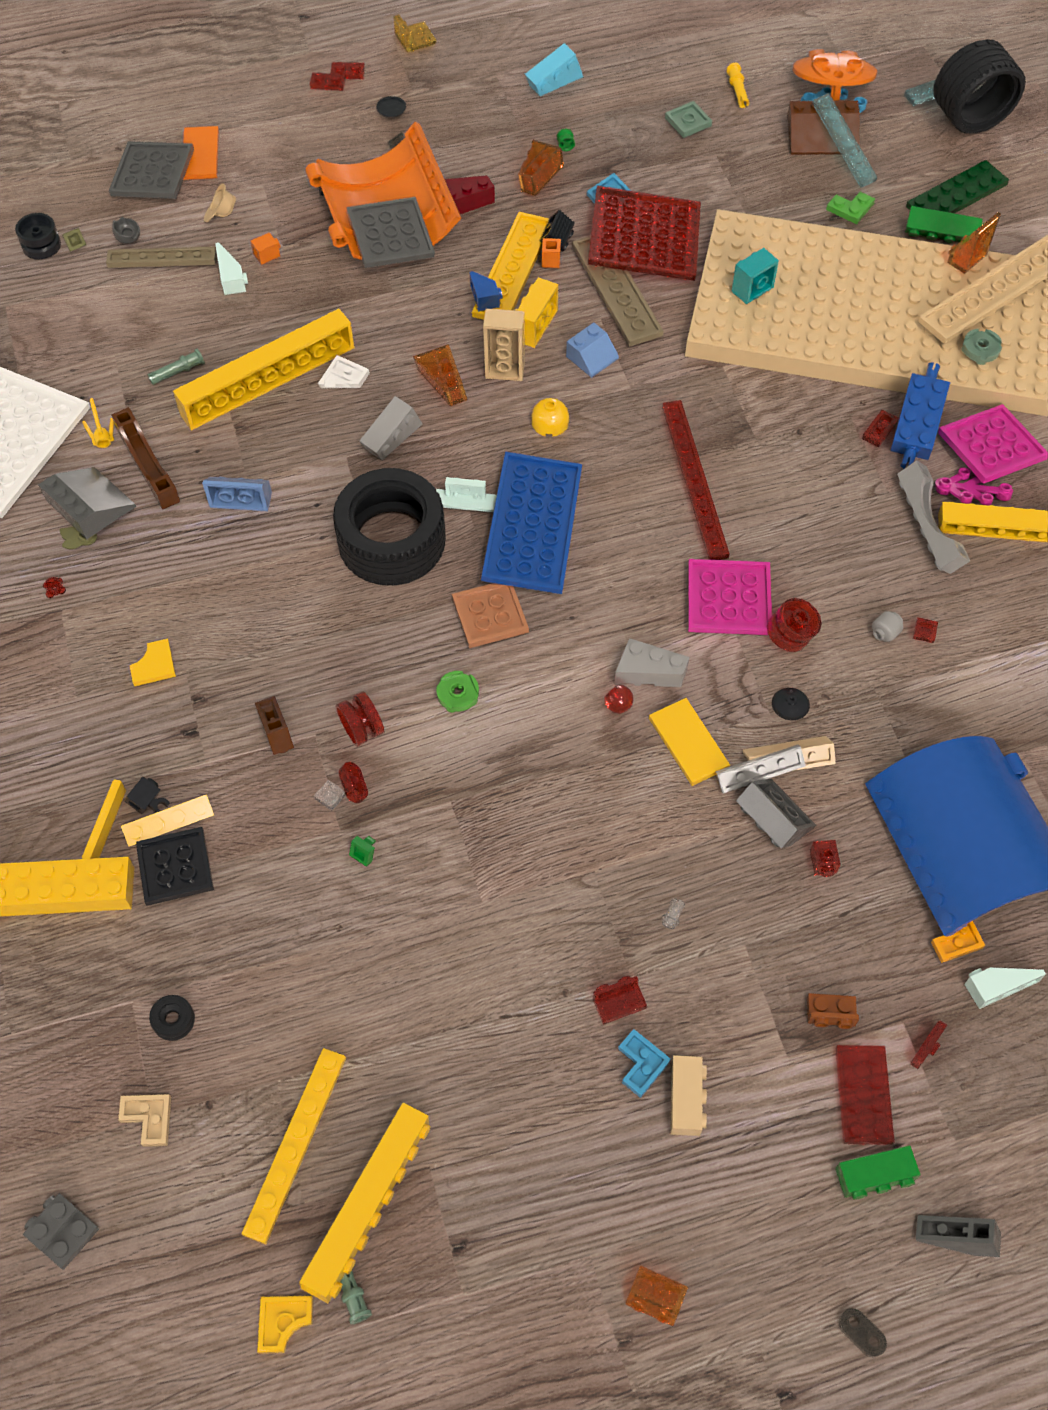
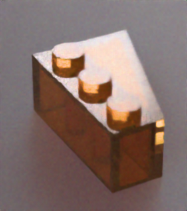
[518,139,564,196]
[413,344,468,406]

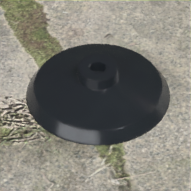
[376,96,406,118]
[772,687,810,721]

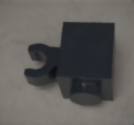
[124,777,170,814]

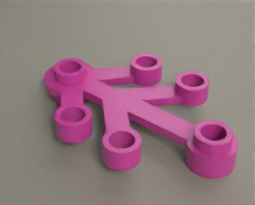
[935,467,1013,506]

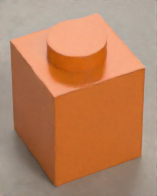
[251,232,281,265]
[542,238,561,268]

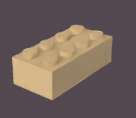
[483,309,525,381]

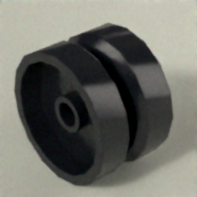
[15,213,61,260]

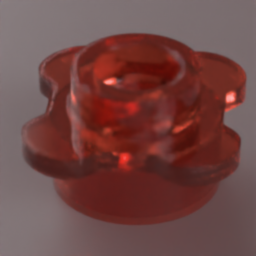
[43,577,66,598]

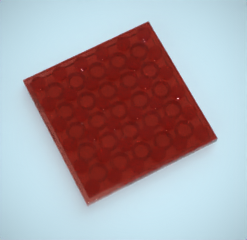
[588,185,701,281]

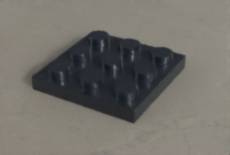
[136,827,214,906]

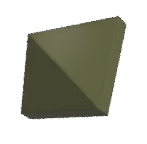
[62,228,87,252]

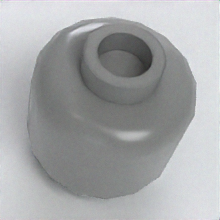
[872,611,903,642]

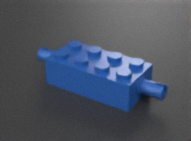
[890,362,950,469]

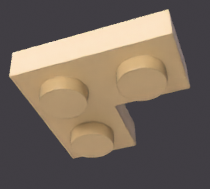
[118,1094,171,1147]

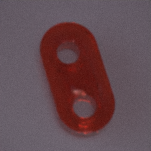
[339,762,368,803]

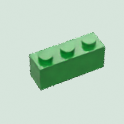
[835,1145,921,1200]

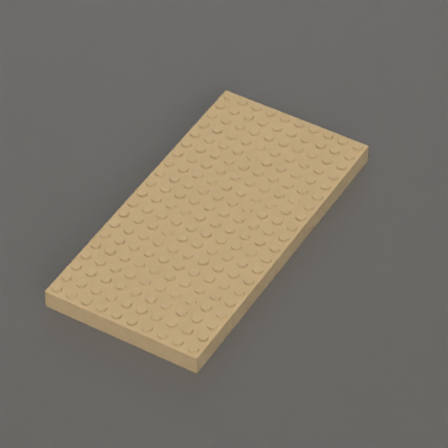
[685,209,1048,416]

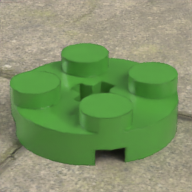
[436,671,479,713]

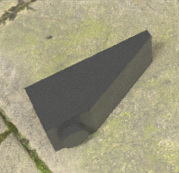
[916,1215,1001,1257]

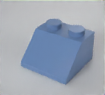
[566,323,619,378]

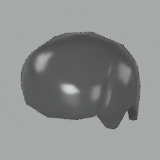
[112,217,140,244]

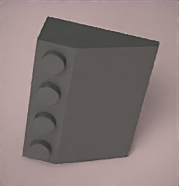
[38,467,136,539]

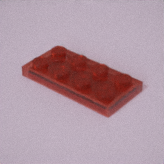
[836,1045,895,1145]

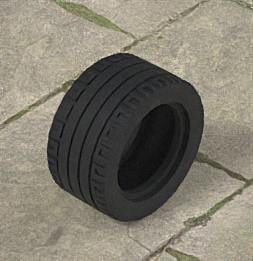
[333,468,446,586]

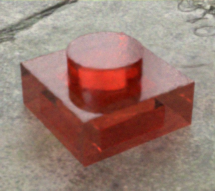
[913,617,938,643]

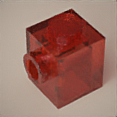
[810,840,841,877]

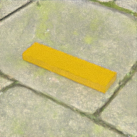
[82,779,126,859]

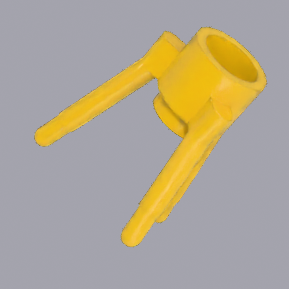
[82,398,114,448]

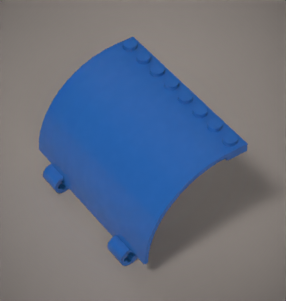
[865,736,1048,937]

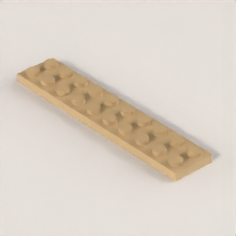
[918,235,1048,344]

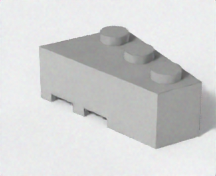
[614,638,690,687]

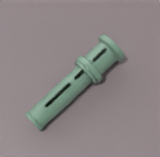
[147,348,205,385]
[340,1271,372,1324]

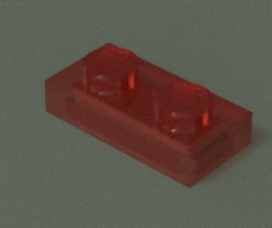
[330,62,365,79]
[310,72,346,91]
[862,410,899,448]

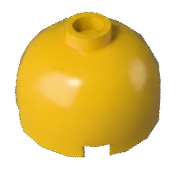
[531,398,569,437]

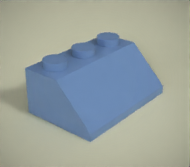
[203,477,272,511]

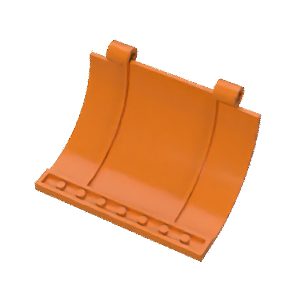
[306,122,461,260]

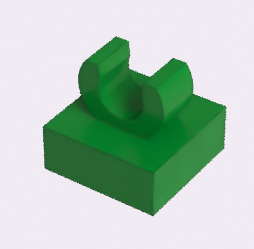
[349,836,376,867]

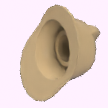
[204,183,236,222]

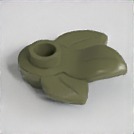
[59,527,97,550]

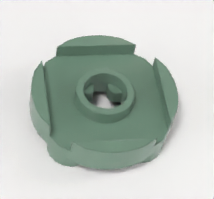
[961,329,1002,365]

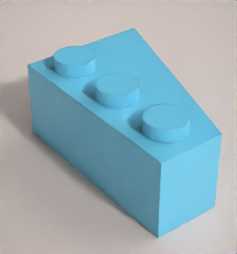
[525,43,583,96]

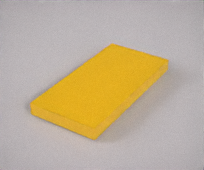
[649,698,730,786]

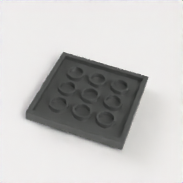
[109,141,194,199]
[346,197,435,268]

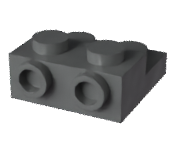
[23,1193,100,1270]

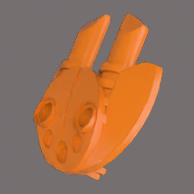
[793,49,877,101]

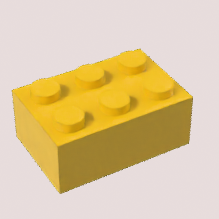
[515,277,558,348]

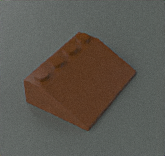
[787,100,860,155]

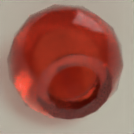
[604,684,634,714]

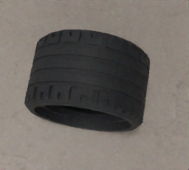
[933,39,1026,134]

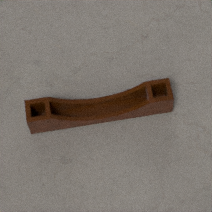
[111,407,180,510]

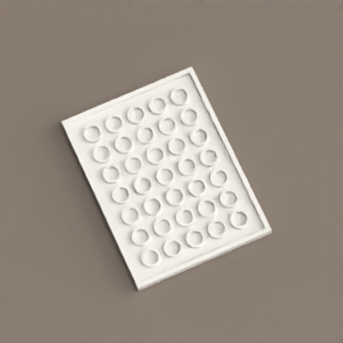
[0,367,90,518]

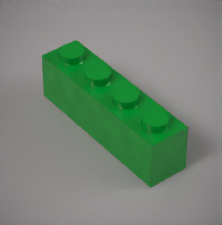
[905,206,983,246]

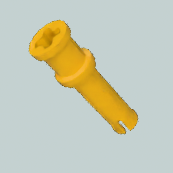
[726,63,750,108]

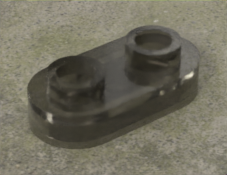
[839,1308,887,1357]

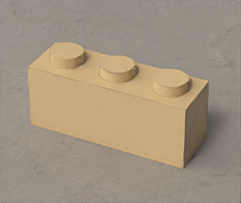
[671,1055,707,1136]

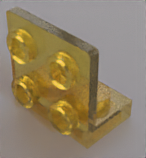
[393,15,436,52]

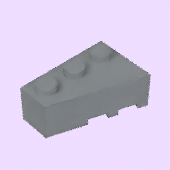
[360,396,423,460]

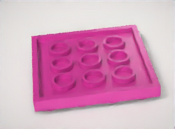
[938,404,1048,484]
[688,559,772,635]

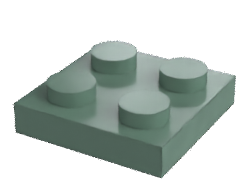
[665,101,712,138]

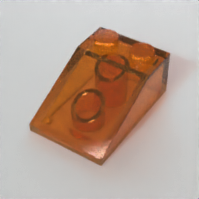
[947,212,1001,274]

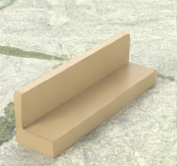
[743,736,836,771]

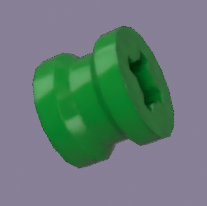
[556,128,575,151]

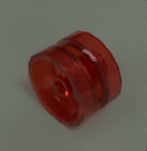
[767,598,822,652]
[335,691,385,747]

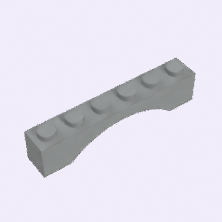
[897,460,970,574]

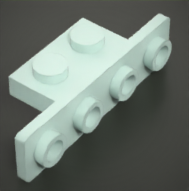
[436,477,497,512]

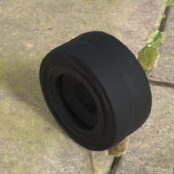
[149,995,195,1041]

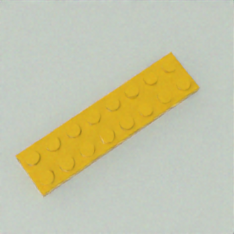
[472,212,549,320]

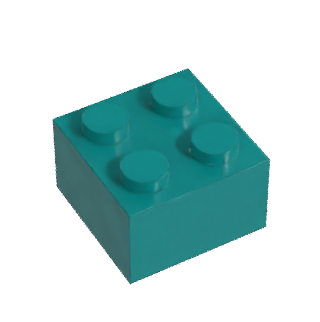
[732,247,779,305]

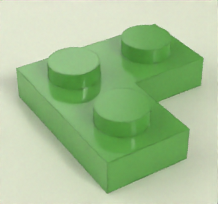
[826,192,875,224]

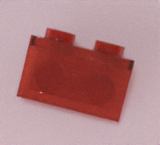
[593,976,647,1025]

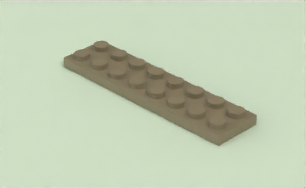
[572,232,664,347]

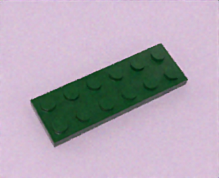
[906,160,1009,214]

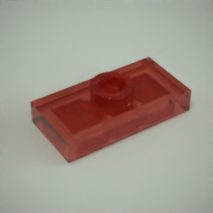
[910,1020,947,1069]

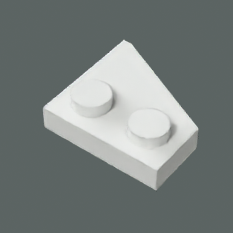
[318,355,370,388]

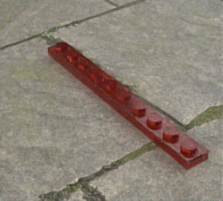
[662,400,730,560]

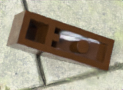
[255,696,294,755]

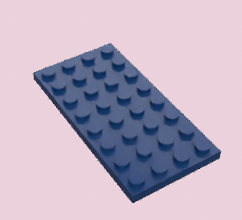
[481,451,582,594]

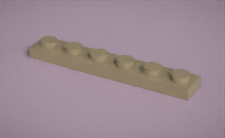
[106,247,216,268]

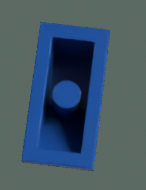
[469,271,502,311]

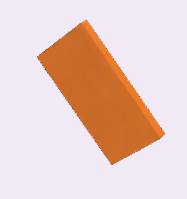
[183,126,219,180]

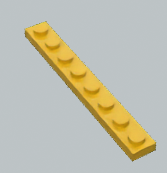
[242,1048,346,1245]

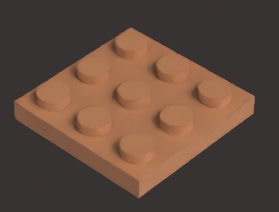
[452,583,529,648]

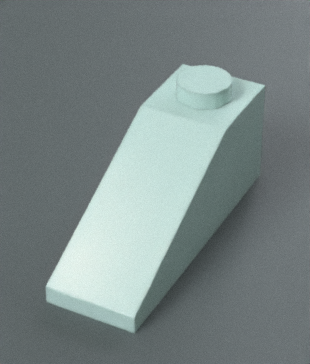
[215,243,248,295]
[964,967,1046,1009]

